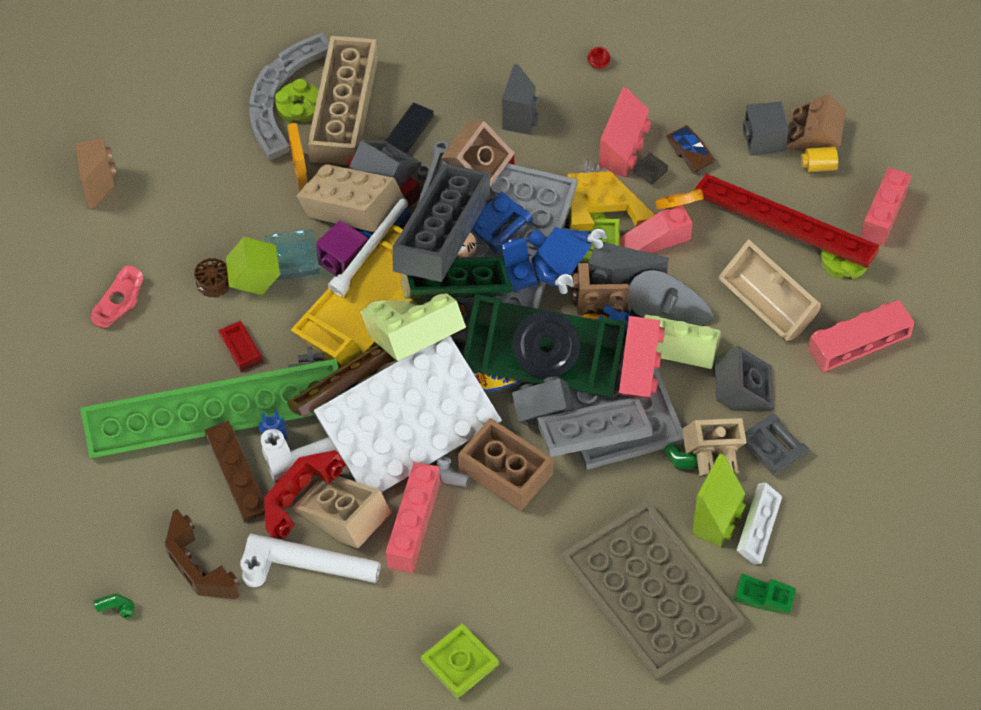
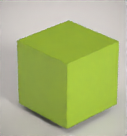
[226,237,280,295]

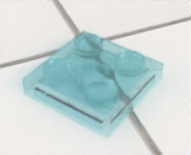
[265,229,320,280]

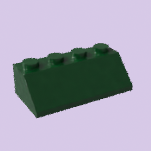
[401,257,512,300]

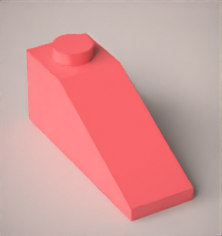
[620,205,692,253]

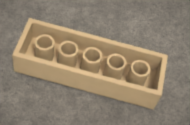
[307,36,378,165]

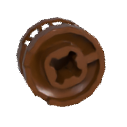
[194,258,229,297]

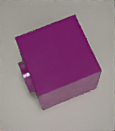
[316,220,368,277]

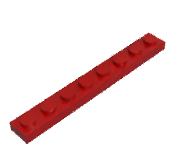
[694,173,880,268]

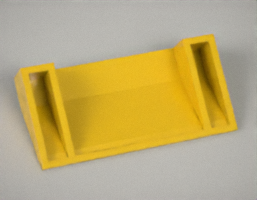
[291,224,414,369]

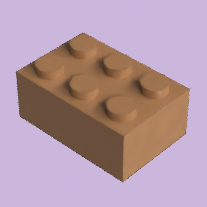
[458,418,553,511]

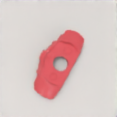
[90,265,144,328]

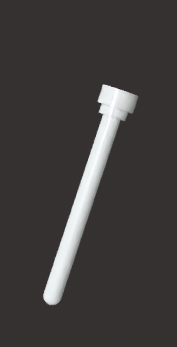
[328,199,408,297]

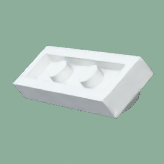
[737,482,782,565]

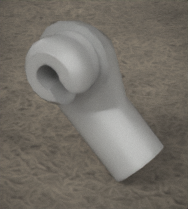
[435,456,468,488]

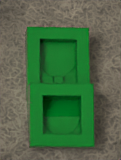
[733,573,796,614]

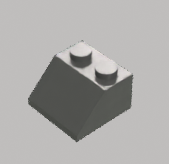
[502,64,539,135]
[349,140,422,188]
[715,346,774,411]

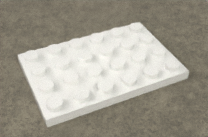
[314,336,502,493]

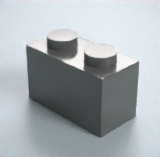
[512,376,574,426]

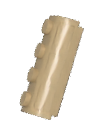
[718,239,821,341]

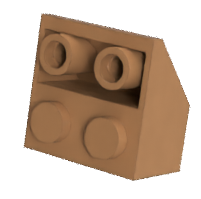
[786,94,846,151]

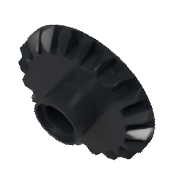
[513,311,580,378]

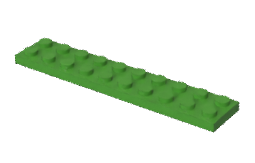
[80,359,343,458]

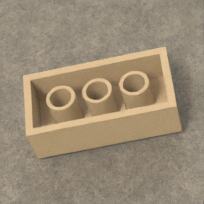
[297,164,405,232]

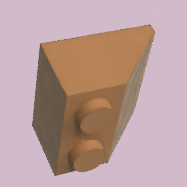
[441,120,515,187]
[75,138,117,210]

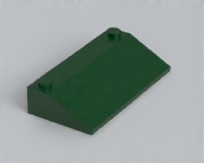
[463,294,627,398]

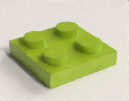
[420,623,499,699]

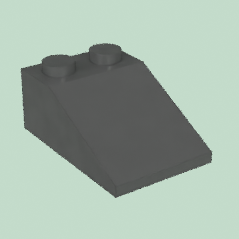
[588,242,669,285]

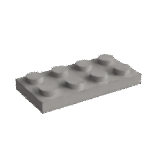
[537,397,652,457]

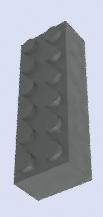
[393,164,490,282]

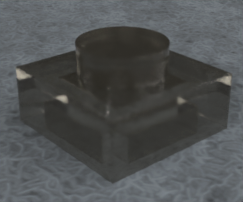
[634,153,668,185]

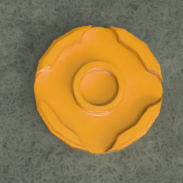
[655,189,704,209]

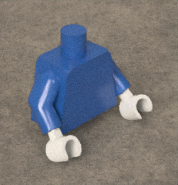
[527,227,607,294]

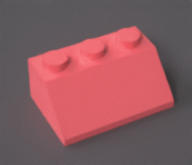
[599,87,652,177]

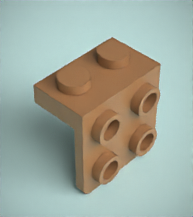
[572,263,630,315]

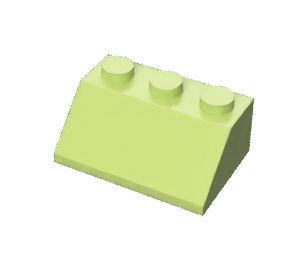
[644,314,721,369]

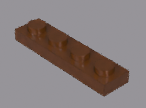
[204,420,265,523]

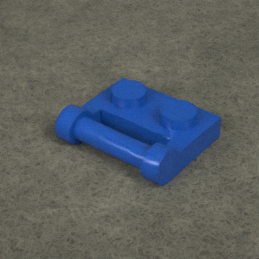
[471,191,534,253]

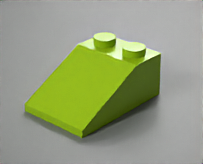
[692,454,747,547]

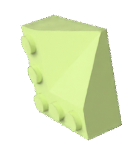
[360,293,466,361]

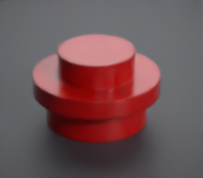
[587,47,611,69]

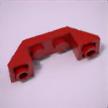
[264,450,346,540]

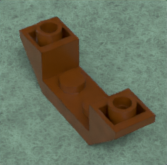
[165,509,240,599]

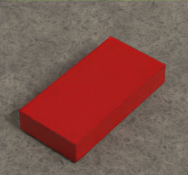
[218,320,263,372]

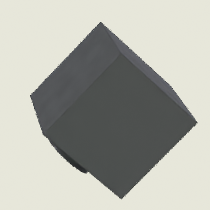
[743,101,789,155]

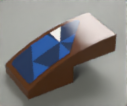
[666,125,715,173]

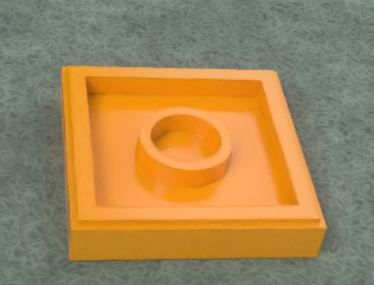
[287,123,308,191]

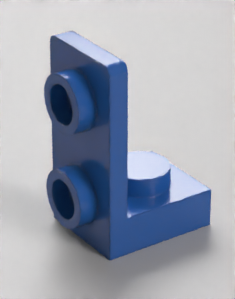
[501,238,538,292]

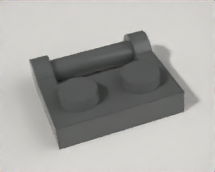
[744,413,809,476]

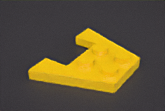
[567,171,655,231]

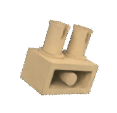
[682,418,746,478]

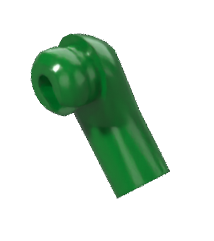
[663,444,698,470]
[94,593,135,618]

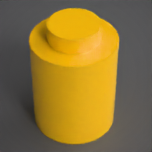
[801,147,838,172]

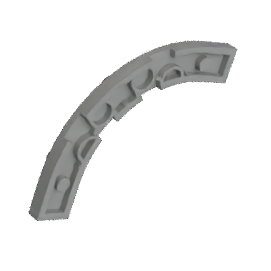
[249,32,329,161]

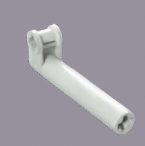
[260,429,337,482]
[240,533,381,587]

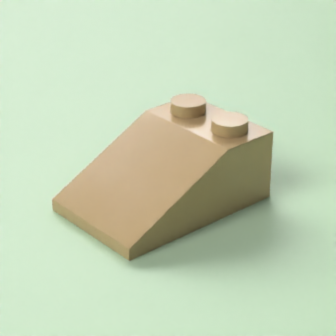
[293,476,392,549]

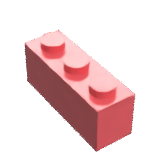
[861,167,911,246]
[619,316,665,399]

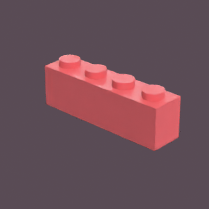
[808,300,915,372]
[386,462,440,573]

